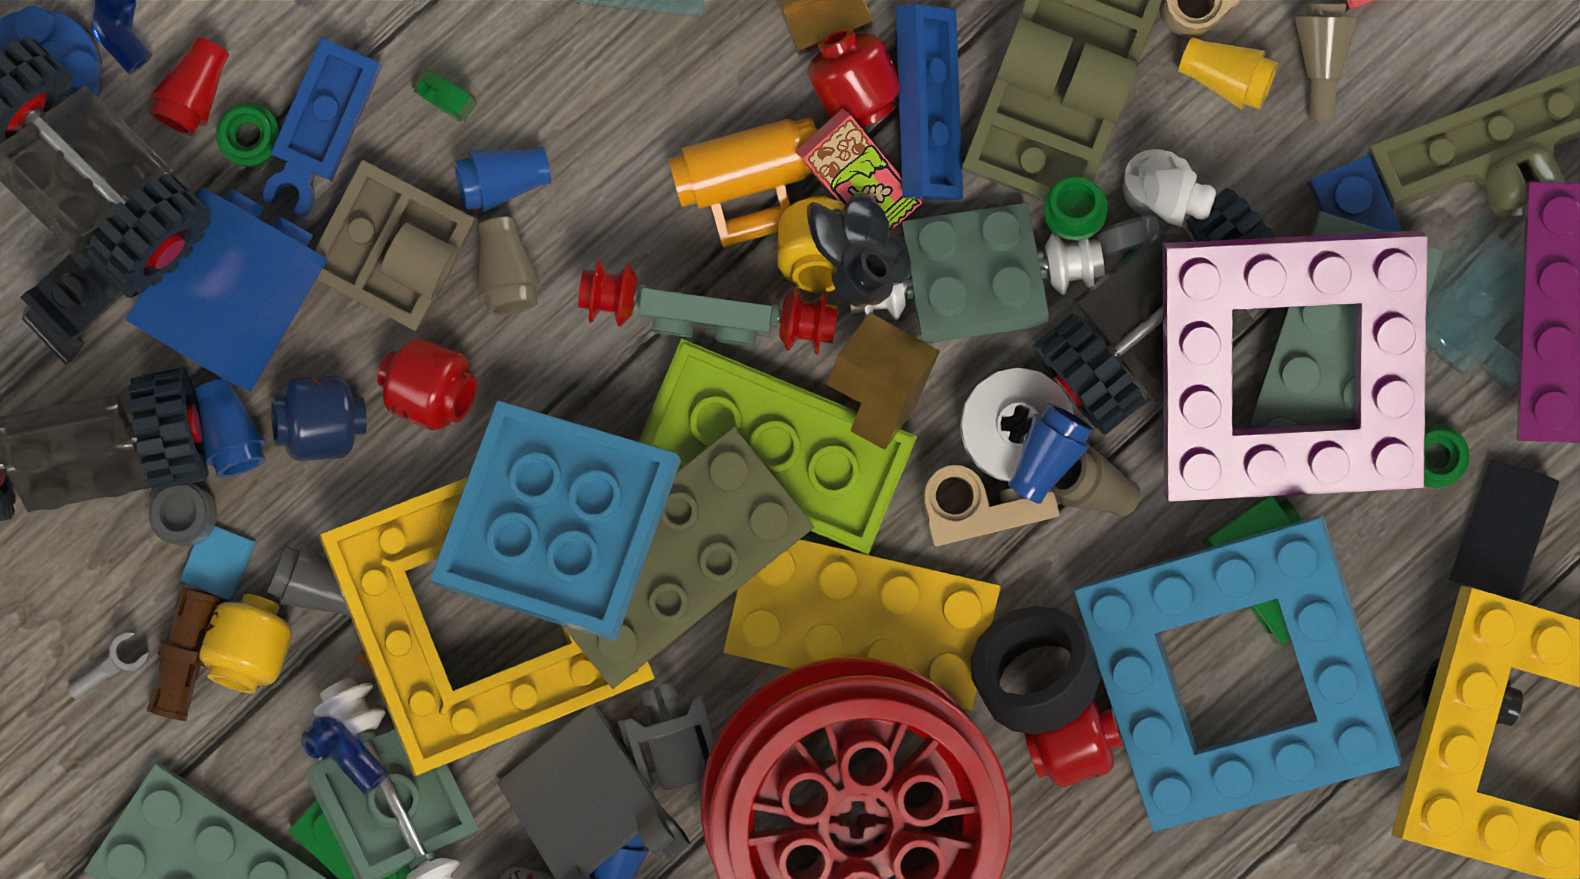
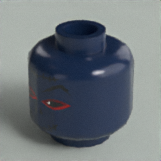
[271,376,367,461]

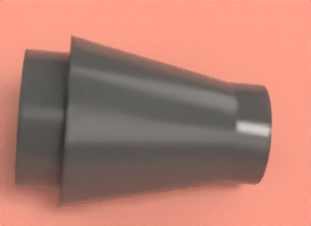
[267,545,351,617]

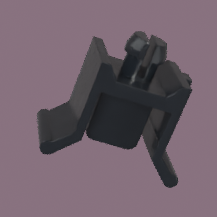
[20,241,138,365]

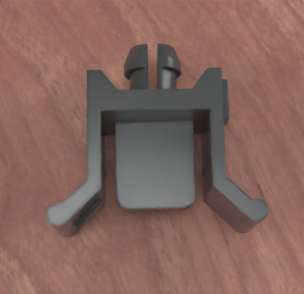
[618,682,716,790]

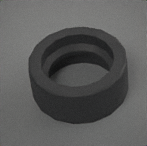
[970,606,1100,734]

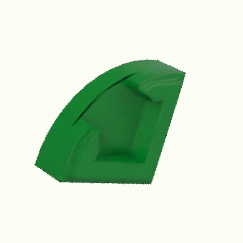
[412,68,477,122]

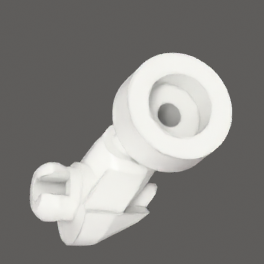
[1122,149,1216,227]

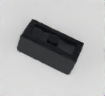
[1449,460,1559,601]

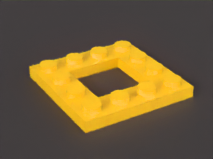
[319,477,655,776]
[1391,586,1580,879]

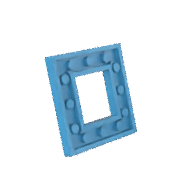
[1074,514,1402,832]

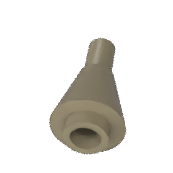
[1294,3,1358,121]

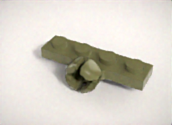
[1368,64,1580,218]

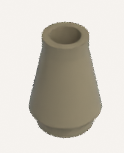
[477,217,541,315]
[1051,447,1140,517]

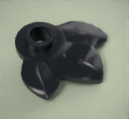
[807,191,911,307]

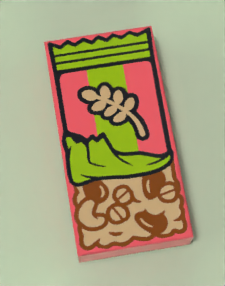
[795,109,922,233]

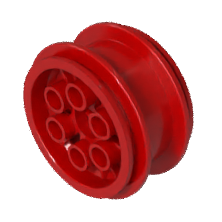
[700,657,1012,879]

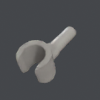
[67,633,149,699]

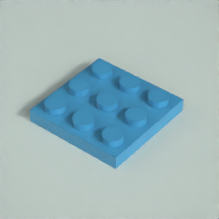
[430,400,681,642]

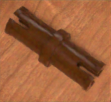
[147,587,220,721]

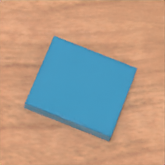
[180,526,256,601]

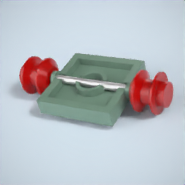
[578,259,838,355]

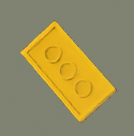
[723,540,1001,710]

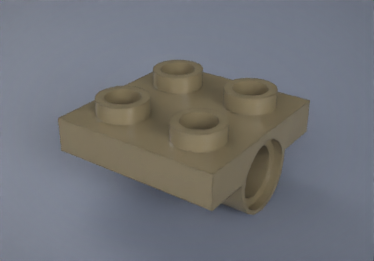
[314,160,477,333]

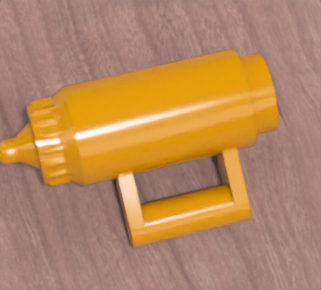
[668,118,819,247]

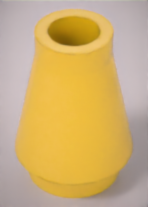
[1178,37,1278,110]

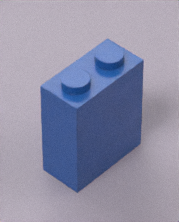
[125,187,328,392]

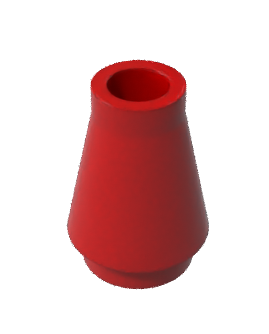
[148,37,229,136]

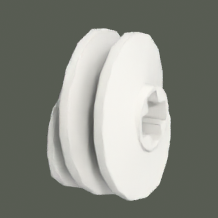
[960,368,1074,482]

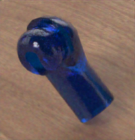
[91,0,152,75]
[301,716,389,795]

